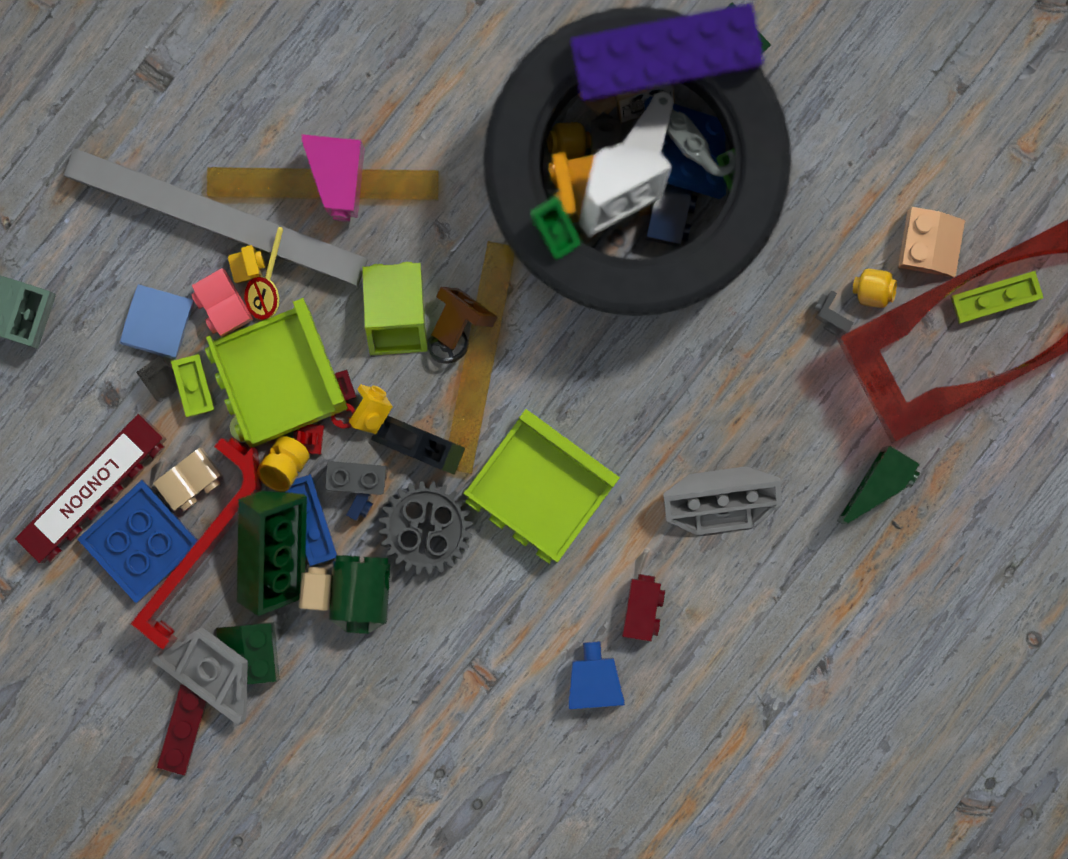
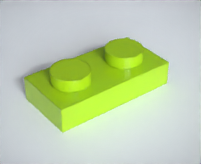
[171,354,214,418]

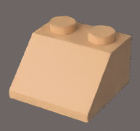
[898,207,965,278]

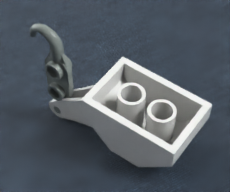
[579,92,735,237]

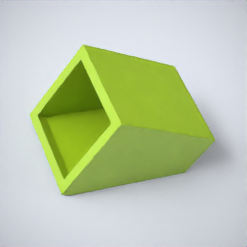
[362,262,428,356]

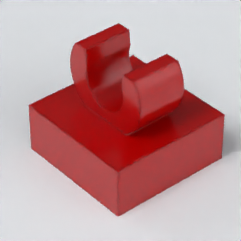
[293,424,325,455]

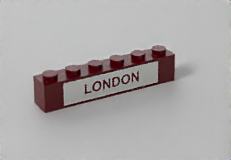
[15,414,167,563]

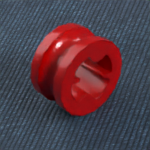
[331,403,356,429]

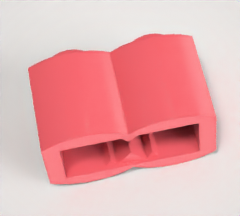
[191,268,253,337]

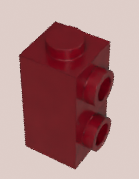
[622,574,665,642]

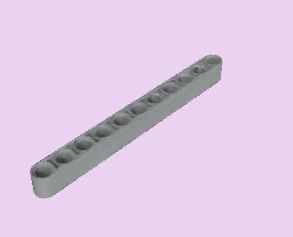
[63,149,368,287]

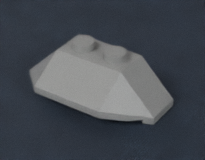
[663,466,782,535]

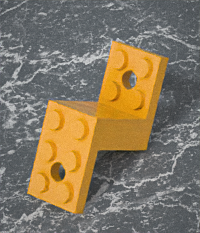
[549,152,651,223]

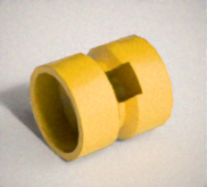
[257,436,309,492]

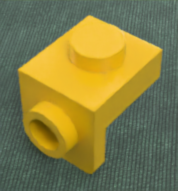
[228,245,265,283]
[349,384,393,434]

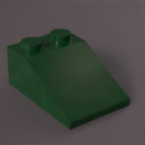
[837,445,920,524]

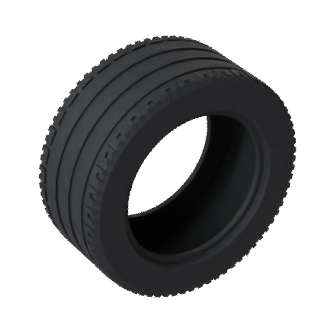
[484,6,791,316]

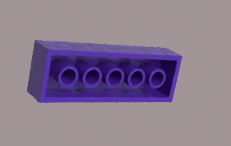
[571,2,764,102]

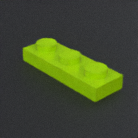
[950,271,1044,324]

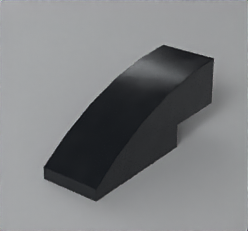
[371,416,465,475]

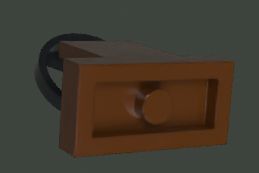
[428,287,498,364]

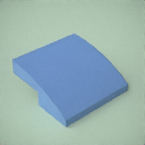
[120,284,194,360]

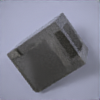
[136,356,178,402]

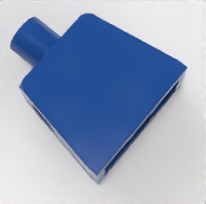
[568,641,625,709]

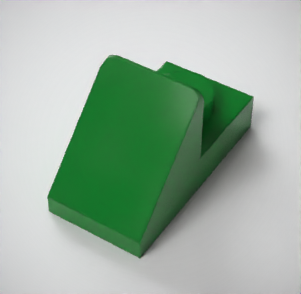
[530,196,582,260]

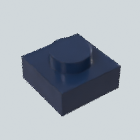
[346,493,373,521]

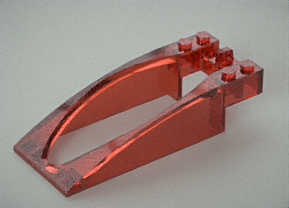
[837,219,1068,443]

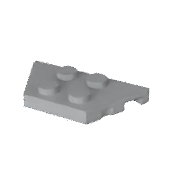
[152,627,248,726]

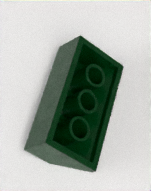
[237,491,307,616]

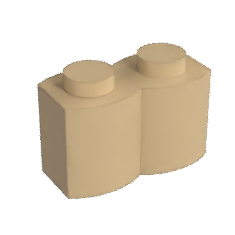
[153,448,223,512]
[299,567,332,610]

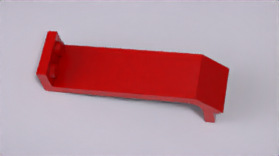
[131,437,262,650]

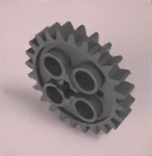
[378,481,473,576]

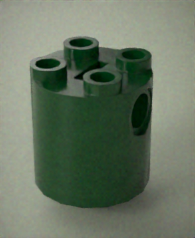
[329,555,391,634]

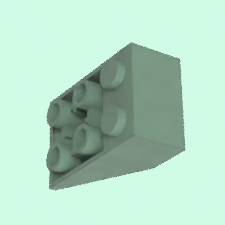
[0,275,56,349]

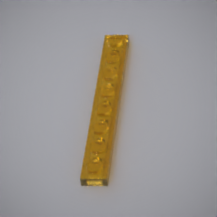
[207,167,439,201]
[449,241,515,474]

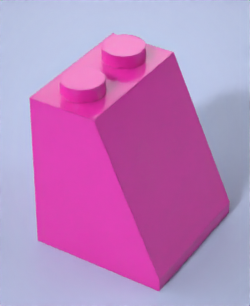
[302,134,365,222]

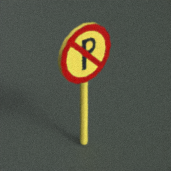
[244,227,283,320]

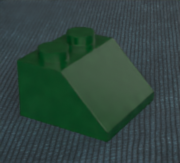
[216,622,280,685]

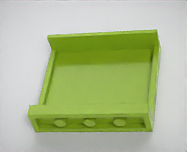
[205,298,348,448]
[463,409,620,564]

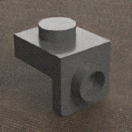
[814,291,854,336]

